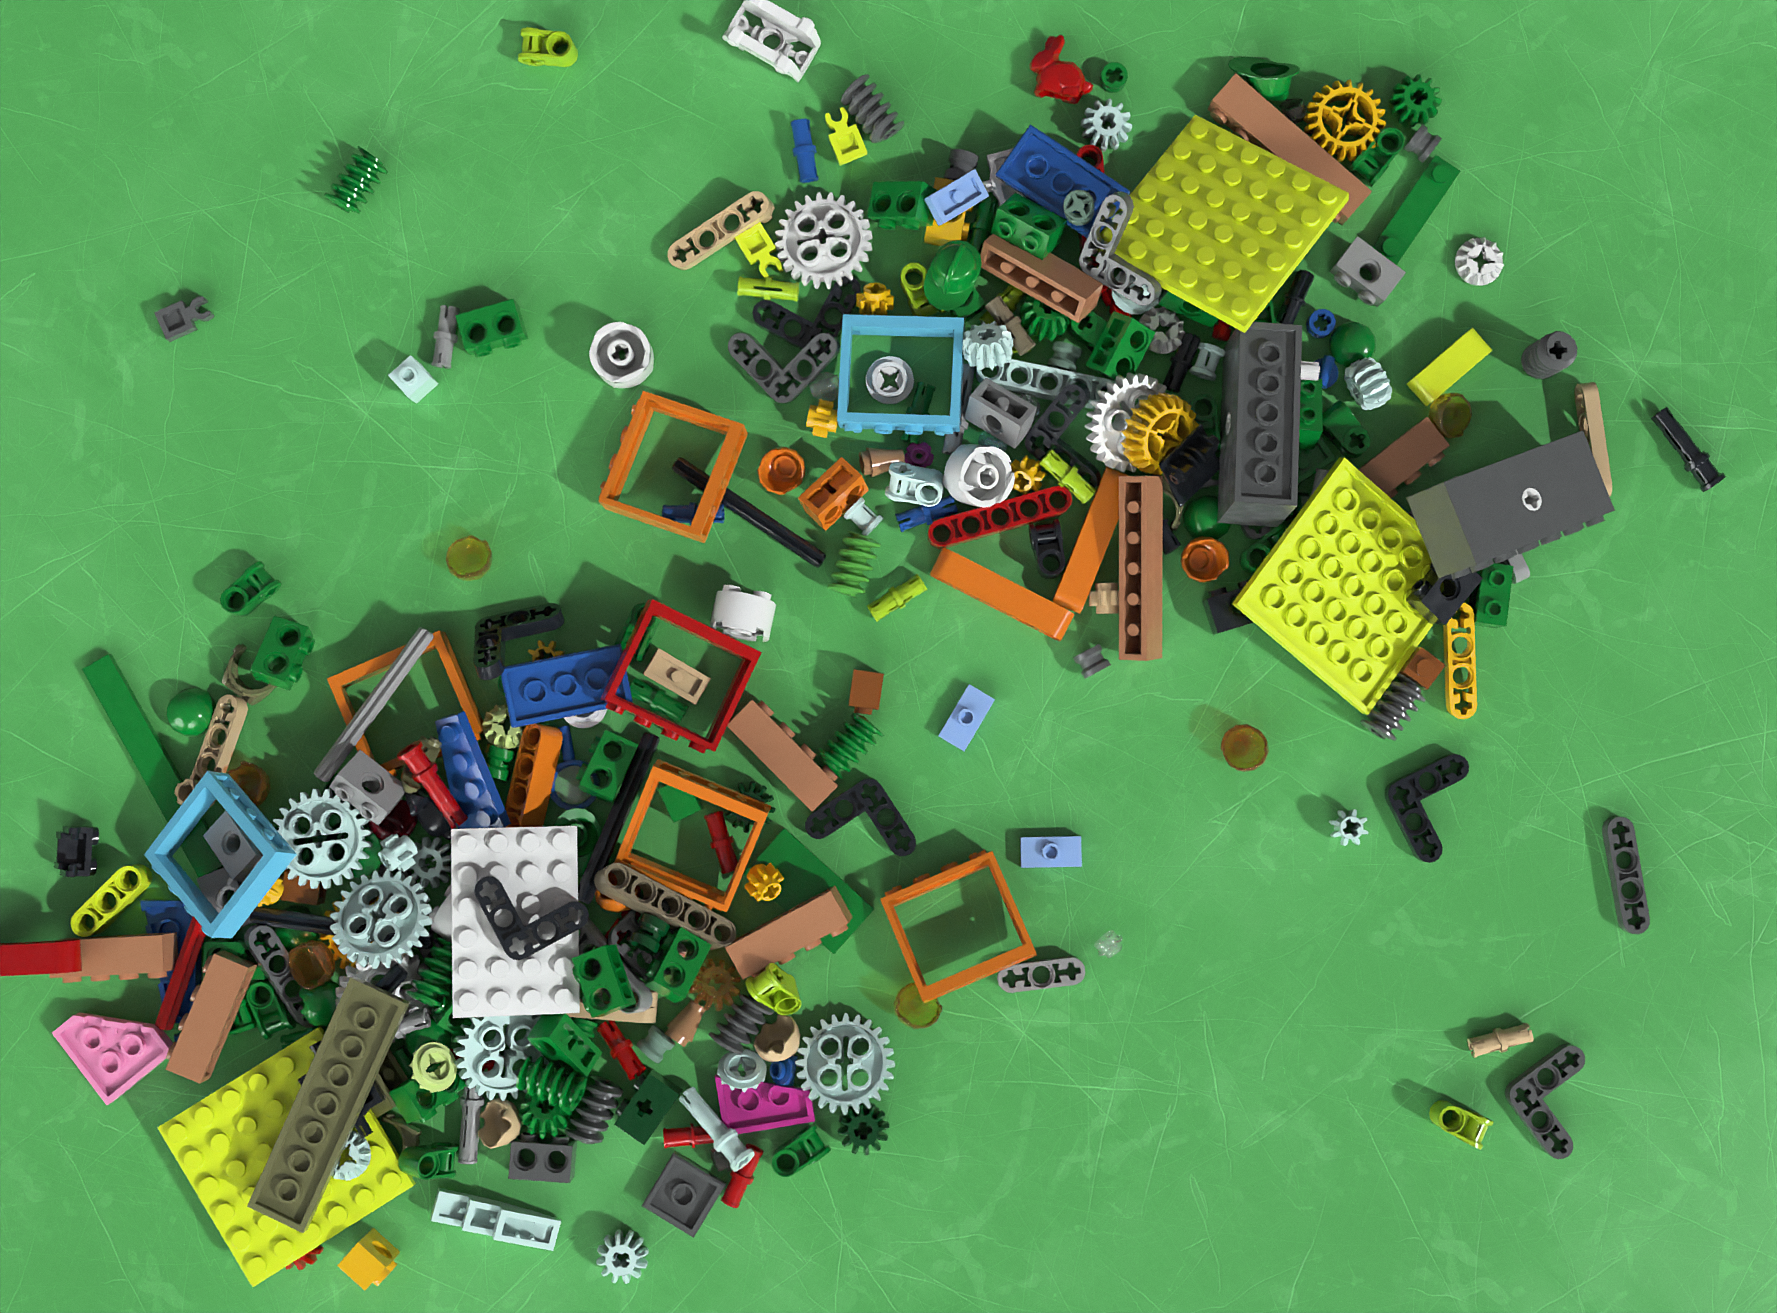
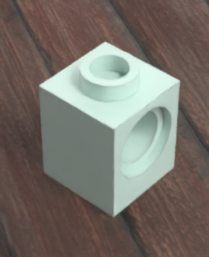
[388,355,439,404]

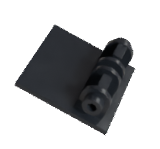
[1159,424,1220,507]

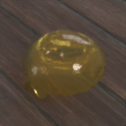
[1428,393,1472,439]
[445,535,493,581]
[893,982,942,1029]

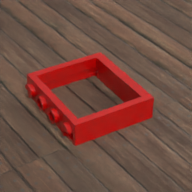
[600,599,762,754]

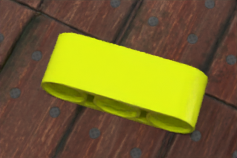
[1406,327,1492,406]
[70,864,152,937]

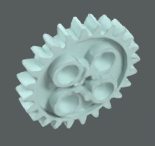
[273,789,373,889]
[330,869,433,969]
[795,1013,895,1115]
[453,1014,550,1101]

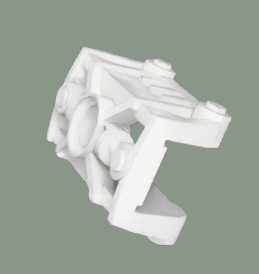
[722,0,821,83]

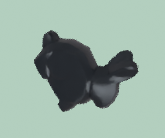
[404,786,454,840]

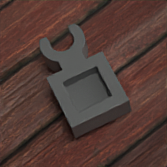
[154,296,214,342]

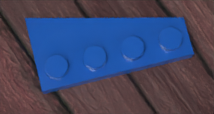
[435,711,511,829]
[139,900,202,1023]

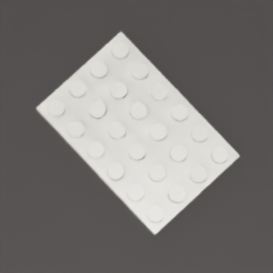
[451,826,580,1018]

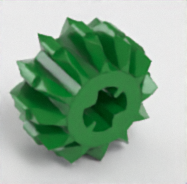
[1389,74,1442,128]
[1019,295,1071,342]
[519,1093,572,1139]

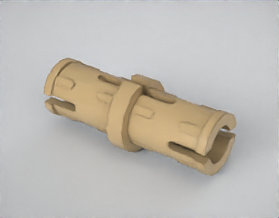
[1467,1023,1534,1058]

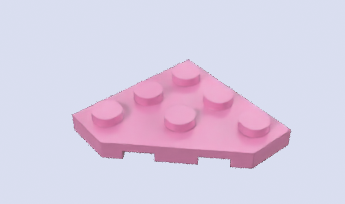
[52,1012,173,1105]

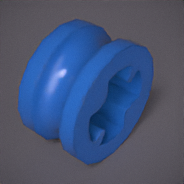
[1306,309,1336,338]

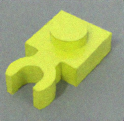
[825,107,867,166]
[735,222,783,280]

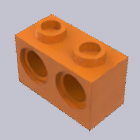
[798,457,869,531]

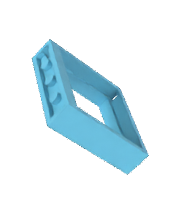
[837,314,965,436]
[144,771,297,938]

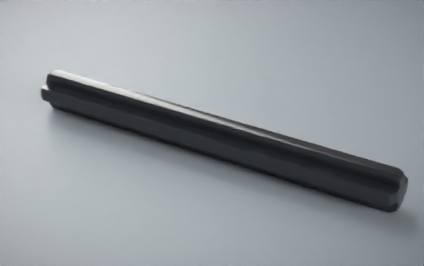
[672,457,826,568]
[578,732,660,904]
[250,906,433,949]

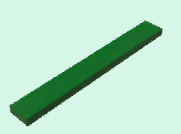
[82,654,223,878]

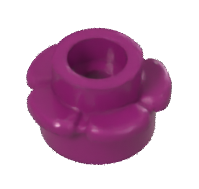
[904,442,934,468]

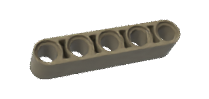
[594,863,736,950]

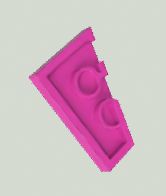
[715,1074,815,1134]

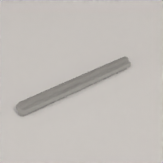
[314,627,434,782]

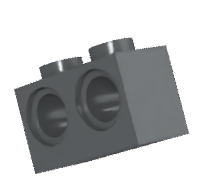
[508,1132,577,1183]

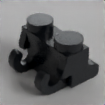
[54,826,99,877]

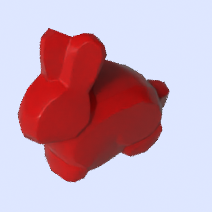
[1029,35,1093,104]

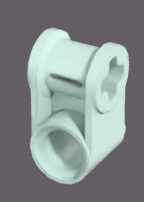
[885,462,944,507]

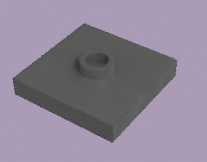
[642,1151,726,1238]

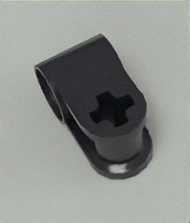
[1028,519,1065,579]

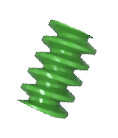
[827,531,881,598]

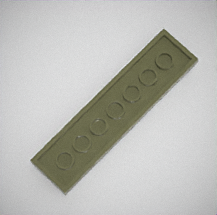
[247,976,410,1233]

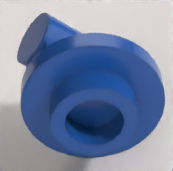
[1314,355,1338,389]
[770,1055,798,1087]

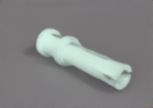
[679,1087,755,1172]

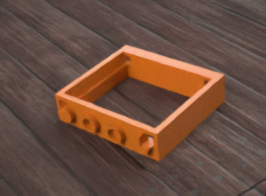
[599,391,748,543]
[327,631,484,777]
[614,759,771,912]
[880,850,1037,1003]

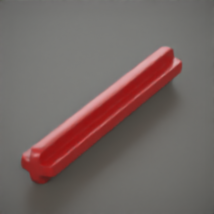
[155,916,206,1030]

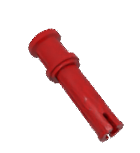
[397,740,468,829]

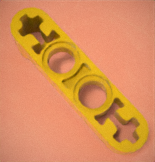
[1443,603,1477,719]

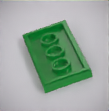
[744,828,875,954]

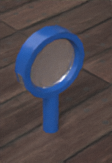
[550,725,600,810]

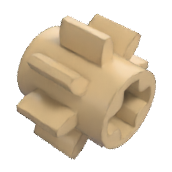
[1089,583,1119,614]

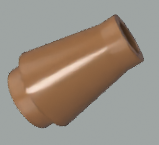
[859,448,905,478]
[665,1000,706,1047]

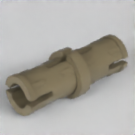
[985,296,1036,356]

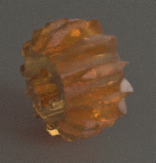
[689,959,741,1011]

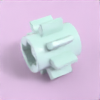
[1329,809,1369,846]
[378,834,418,872]

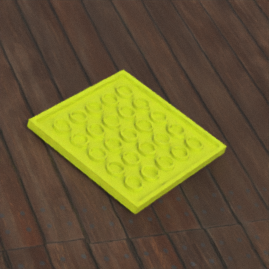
[1098,115,1349,333]
[1232,458,1444,715]
[157,1027,416,1287]

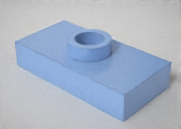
[924,169,989,226]
[938,684,995,751]
[1020,836,1082,868]

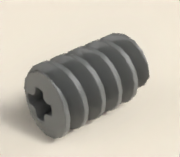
[841,74,904,144]
[1521,331,1578,379]
[1360,673,1426,741]
[709,993,774,1054]
[565,1075,623,1144]

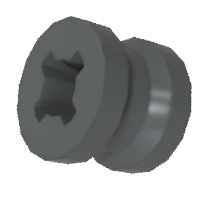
[1404,124,1442,163]
[1073,644,1111,679]

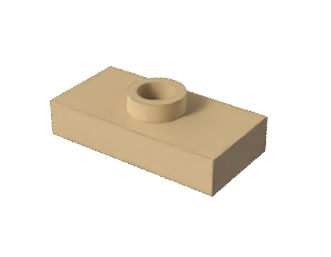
[643,648,711,705]

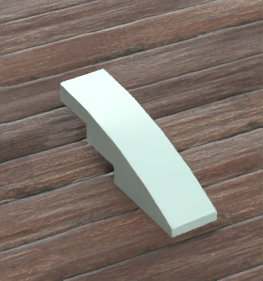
[430,1188,561,1251]

